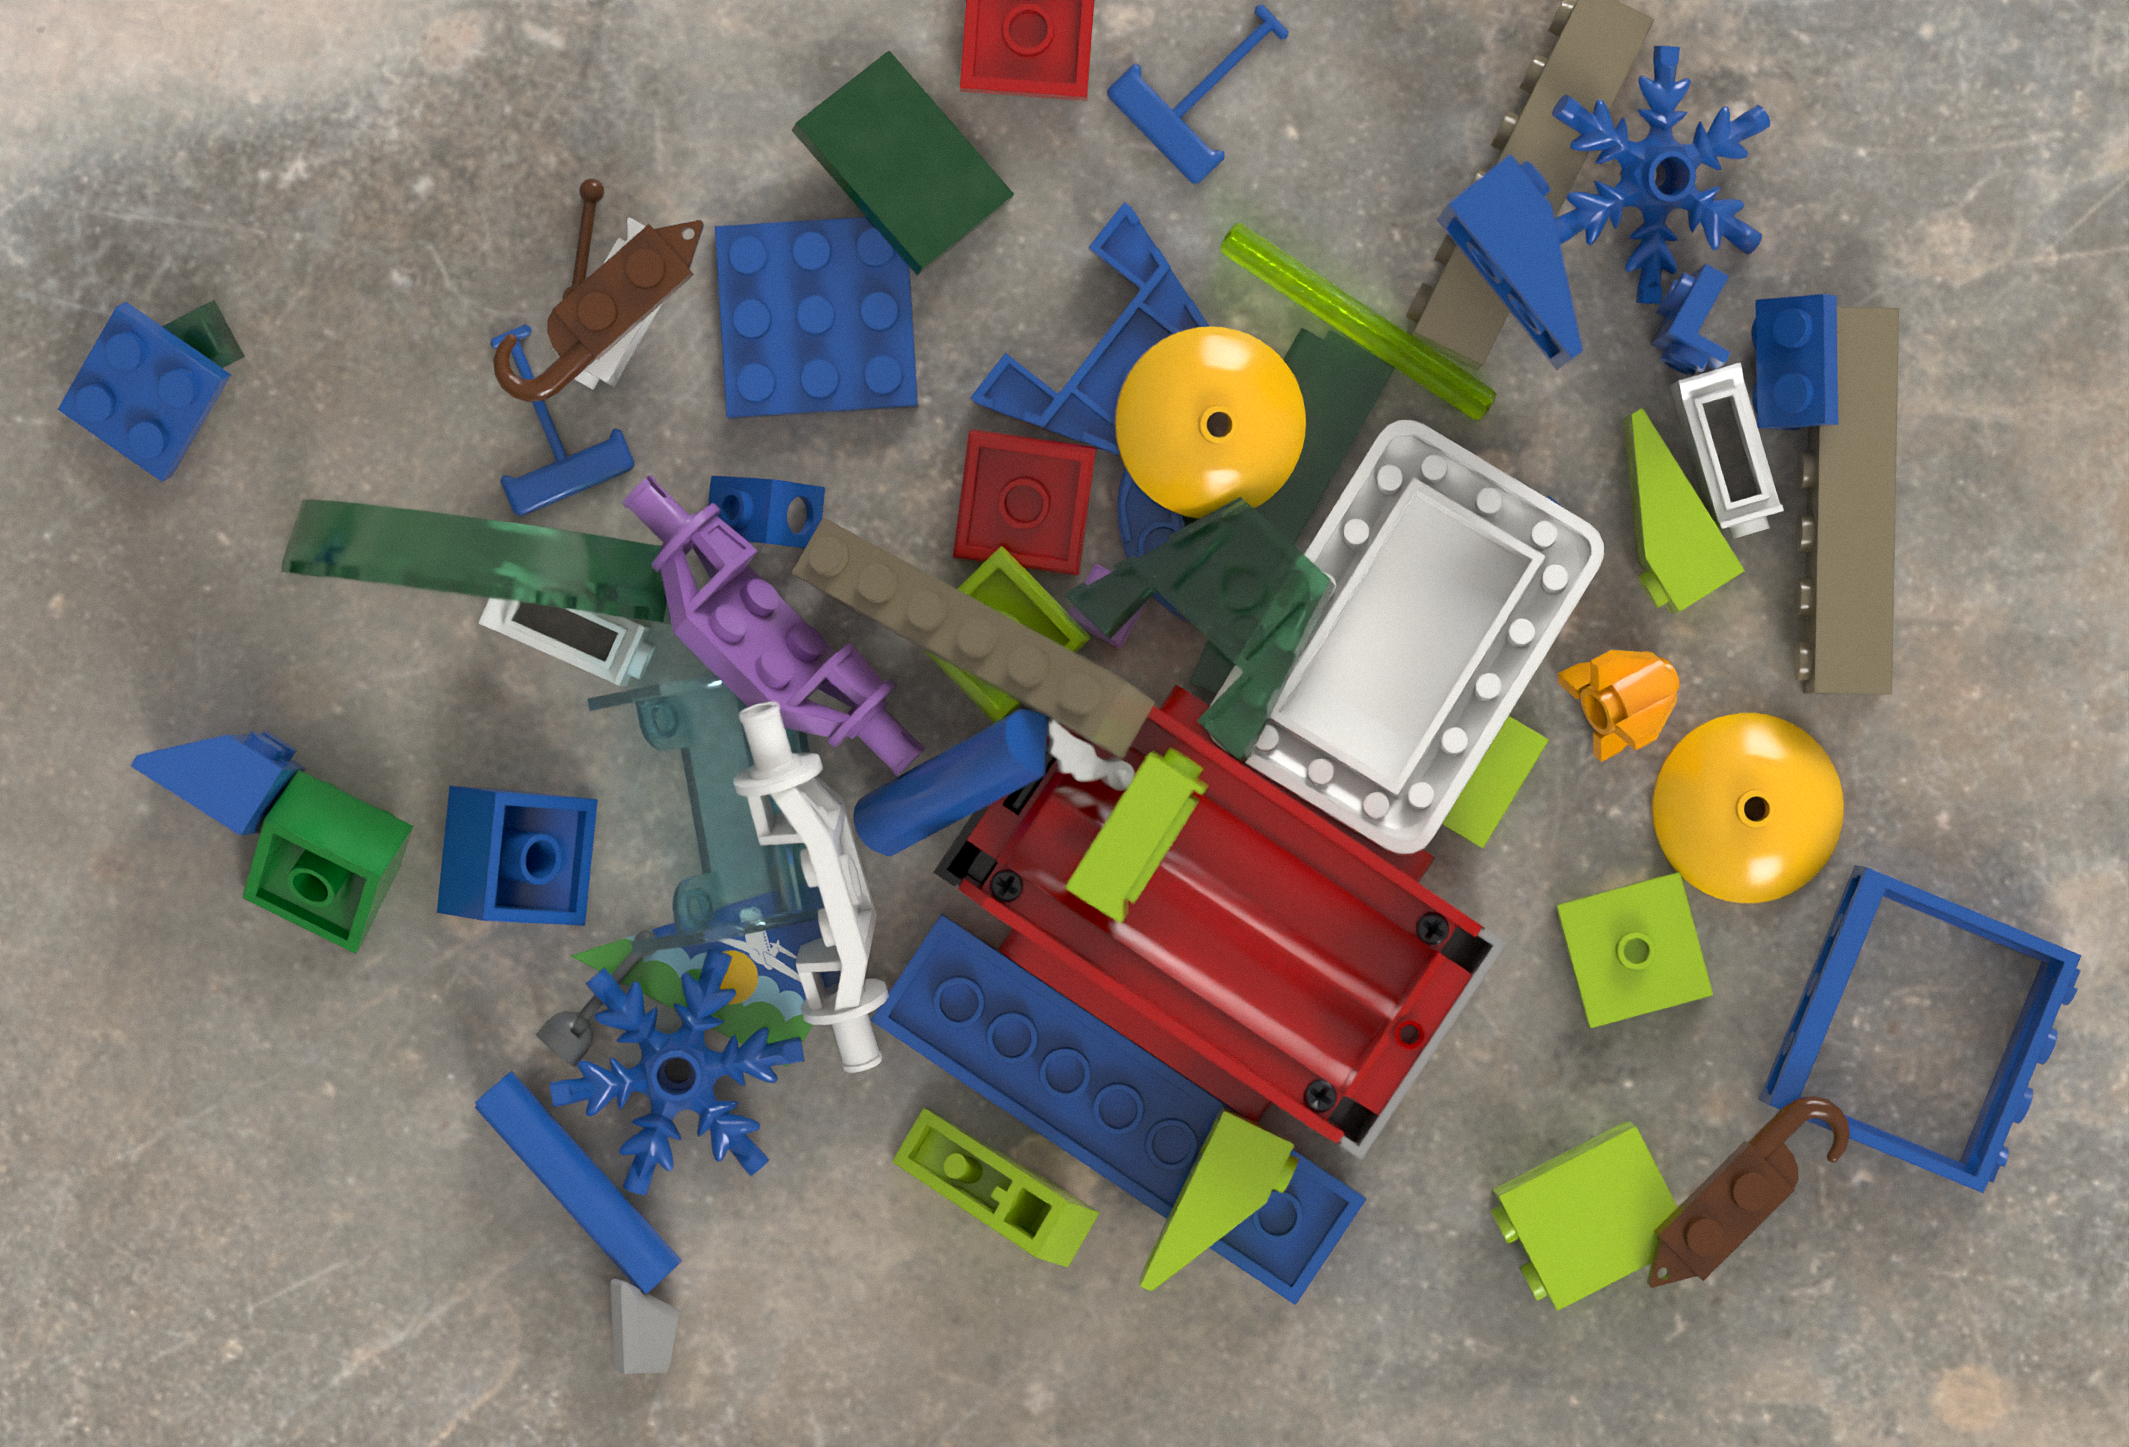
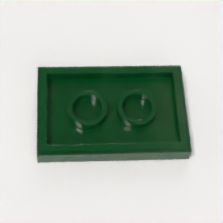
[792,50,1015,276]

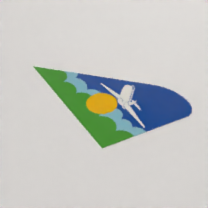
[571,884,841,1068]

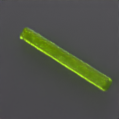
[1220,223,1497,420]

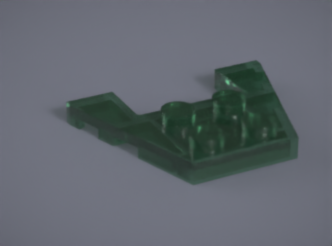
[1065,497,1335,765]

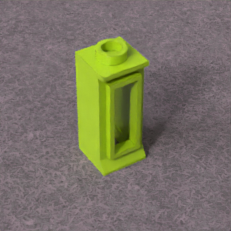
[1065,748,1209,923]

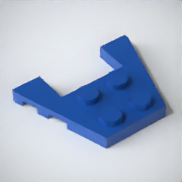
[970,202,1209,457]

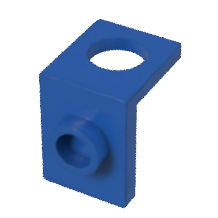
[708,475,825,549]

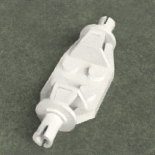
[733,701,889,1073]

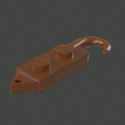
[493,220,704,402]
[1647,1096,1850,1288]

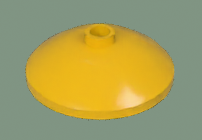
[1114,326,1306,519]
[1651,713,1844,903]

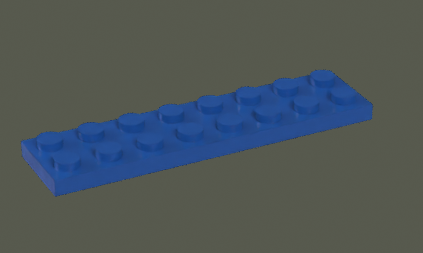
[870,913,1366,1305]

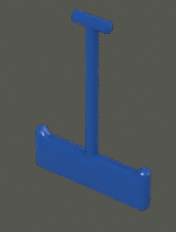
[1107,4,1289,184]
[490,324,635,516]

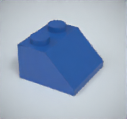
[130,730,306,836]
[437,785,598,926]

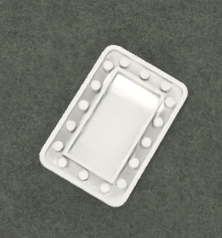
[1206,420,1604,855]

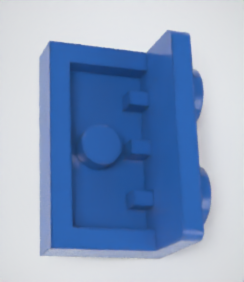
[1650,264,1731,377]
[1751,294,1838,431]

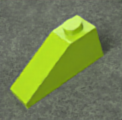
[1623,408,1745,614]
[1139,1105,1299,1292]
[892,1107,1100,1268]

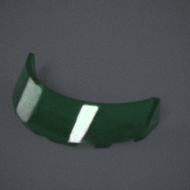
[281,499,671,625]

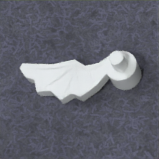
[1047,718,1135,790]

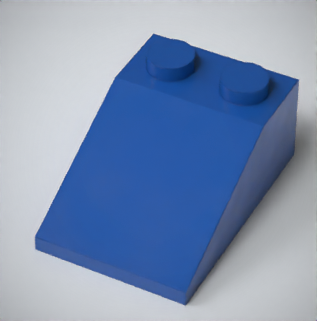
[1436,154,1583,370]

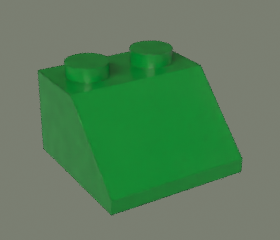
[242,770,413,954]

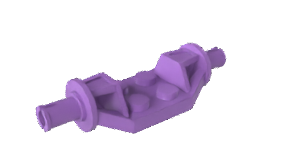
[622,475,926,777]

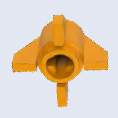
[1557,650,1680,762]

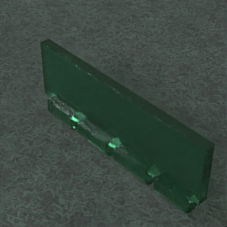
[1187,328,1395,588]

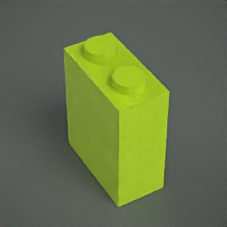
[1490,1120,1678,1311]

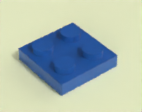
[57,302,231,482]

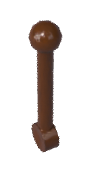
[563,178,604,299]

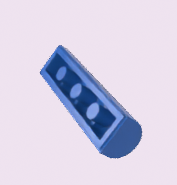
[853,709,1048,857]
[474,1071,682,1294]

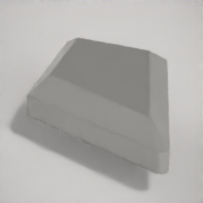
[610,1278,679,1374]

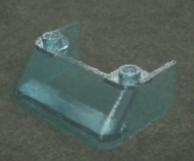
[587,675,825,954]

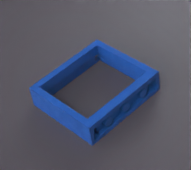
[1759,865,2081,1193]

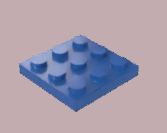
[715,217,918,419]

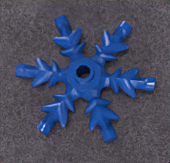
[1552,45,1771,304]
[550,948,805,1196]

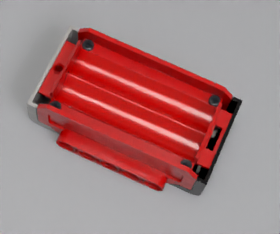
[933,684,1507,1160]

